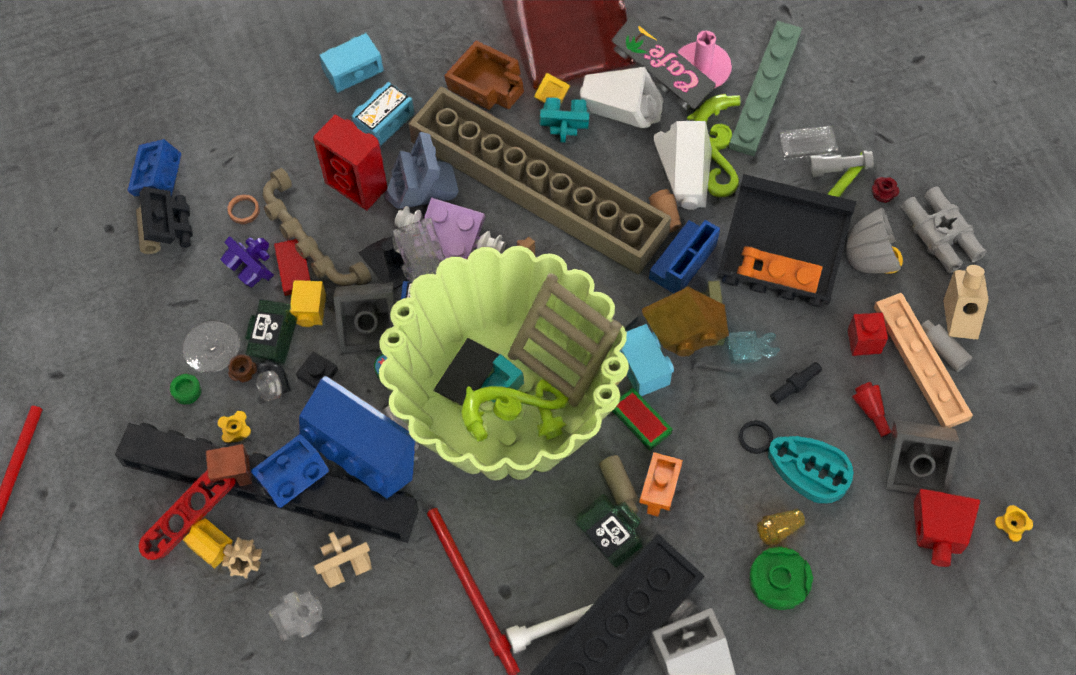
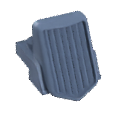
[385,132,459,209]

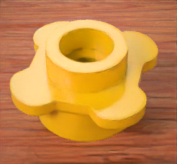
[217,411,251,444]
[995,505,1033,542]

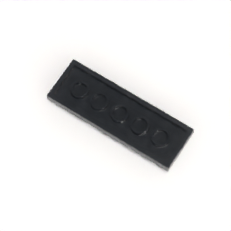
[530,533,705,675]

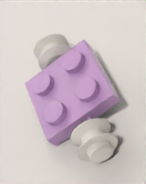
[395,198,505,261]

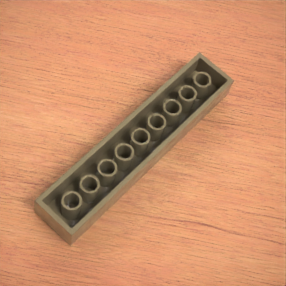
[409,86,671,275]

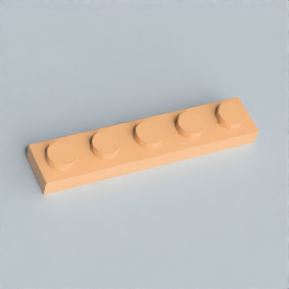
[874,293,973,428]

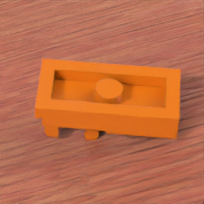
[639,452,683,517]

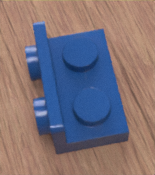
[128,139,181,197]
[250,434,329,508]

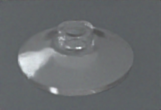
[182,320,240,373]

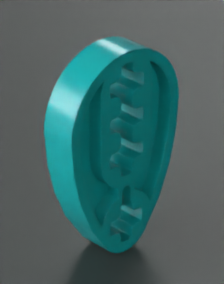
[768,436,853,504]

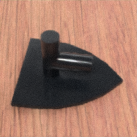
[358,235,425,290]

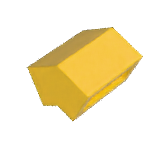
[183,518,233,569]

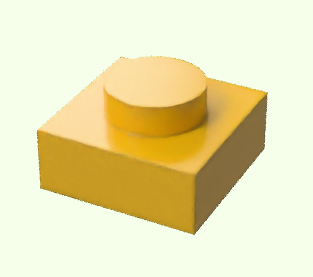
[534,73,570,105]

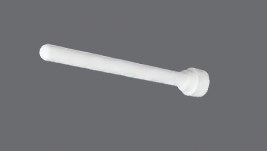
[505,604,593,654]

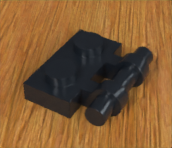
[139,187,193,248]

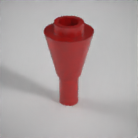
[852,382,892,437]

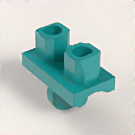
[540,97,589,143]

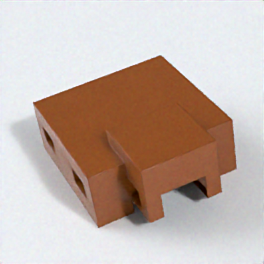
[444,40,524,110]

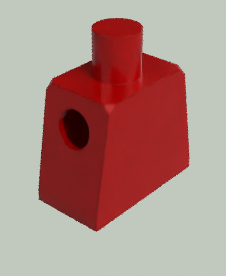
[913,489,980,567]

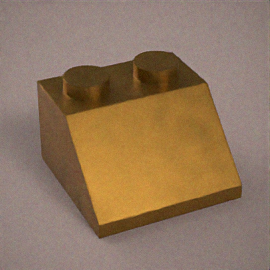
[642,287,729,357]

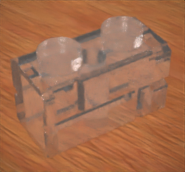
[392,218,445,282]

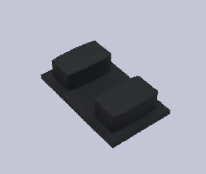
[434,338,500,406]

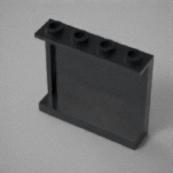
[717,174,857,308]

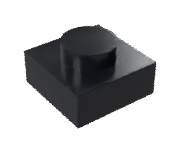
[296,351,338,389]

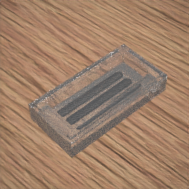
[778,126,838,159]

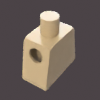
[943,265,988,339]

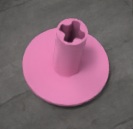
[678,31,732,88]

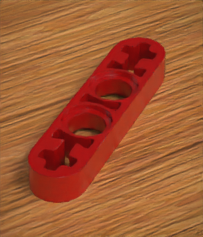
[138,469,236,560]

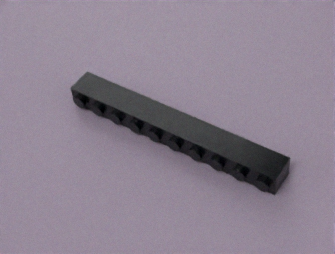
[115,423,419,543]

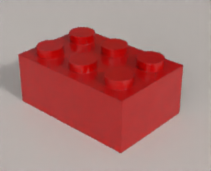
[313,114,388,211]

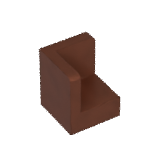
[206,444,252,486]

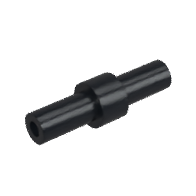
[770,362,822,404]

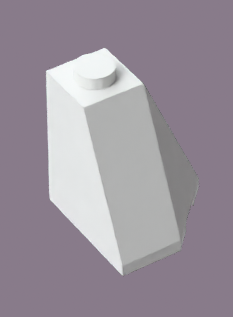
[580,67,664,128]
[654,121,712,210]

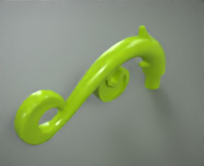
[687,94,740,197]
[461,379,569,442]

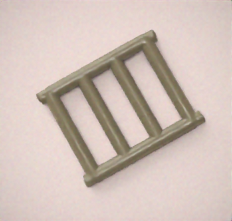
[508,273,622,407]

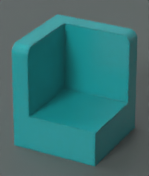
[481,354,524,403]

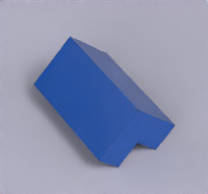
[649,220,720,294]

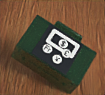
[245,299,297,364]
[576,494,643,568]

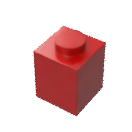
[847,312,888,356]

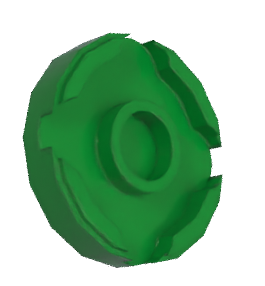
[749,546,813,610]

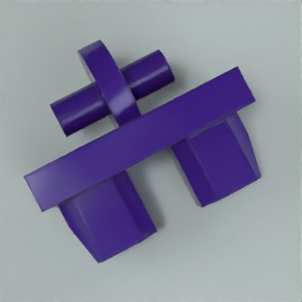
[220,236,274,288]

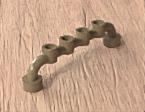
[263,168,372,286]

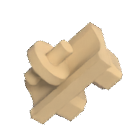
[314,531,372,588]

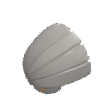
[844,208,901,274]

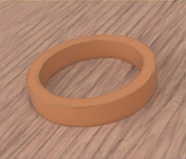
[227,195,260,224]

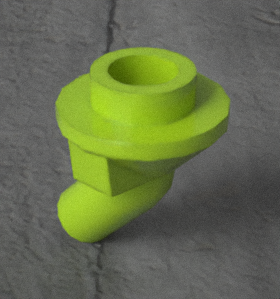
[537,407,567,440]

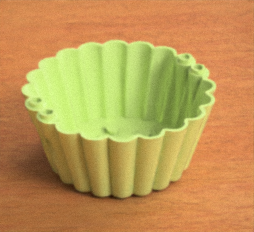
[379,246,629,480]

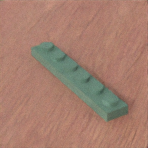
[729,21,802,157]

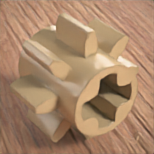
[222,537,262,578]

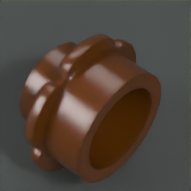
[228,355,257,383]

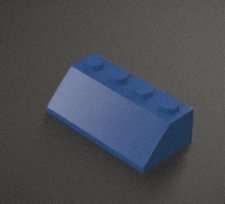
[299,376,415,499]

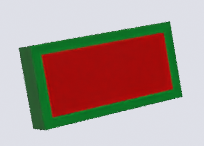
[612,388,673,451]

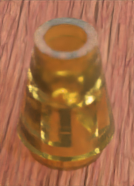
[757,509,805,545]

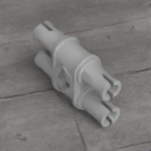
[901,186,986,273]

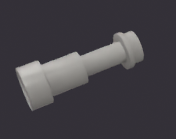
[810,150,874,178]

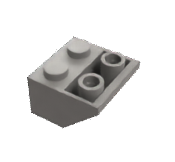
[650,608,736,675]

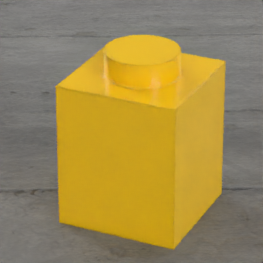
[290,280,326,327]

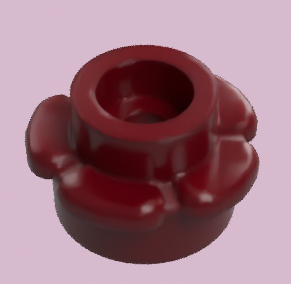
[872,177,899,203]

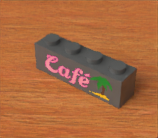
[611,15,716,111]

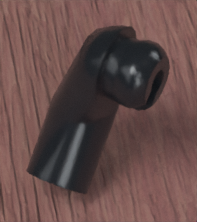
[256,359,291,395]

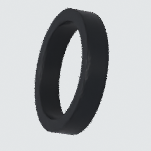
[739,420,773,454]

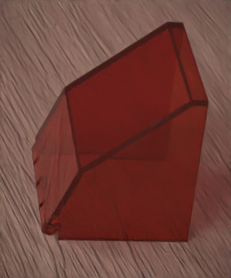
[502,0,635,90]

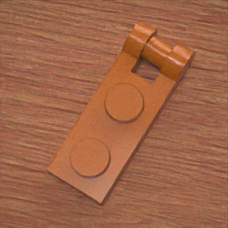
[737,247,823,293]

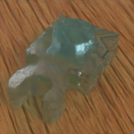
[725,331,780,364]

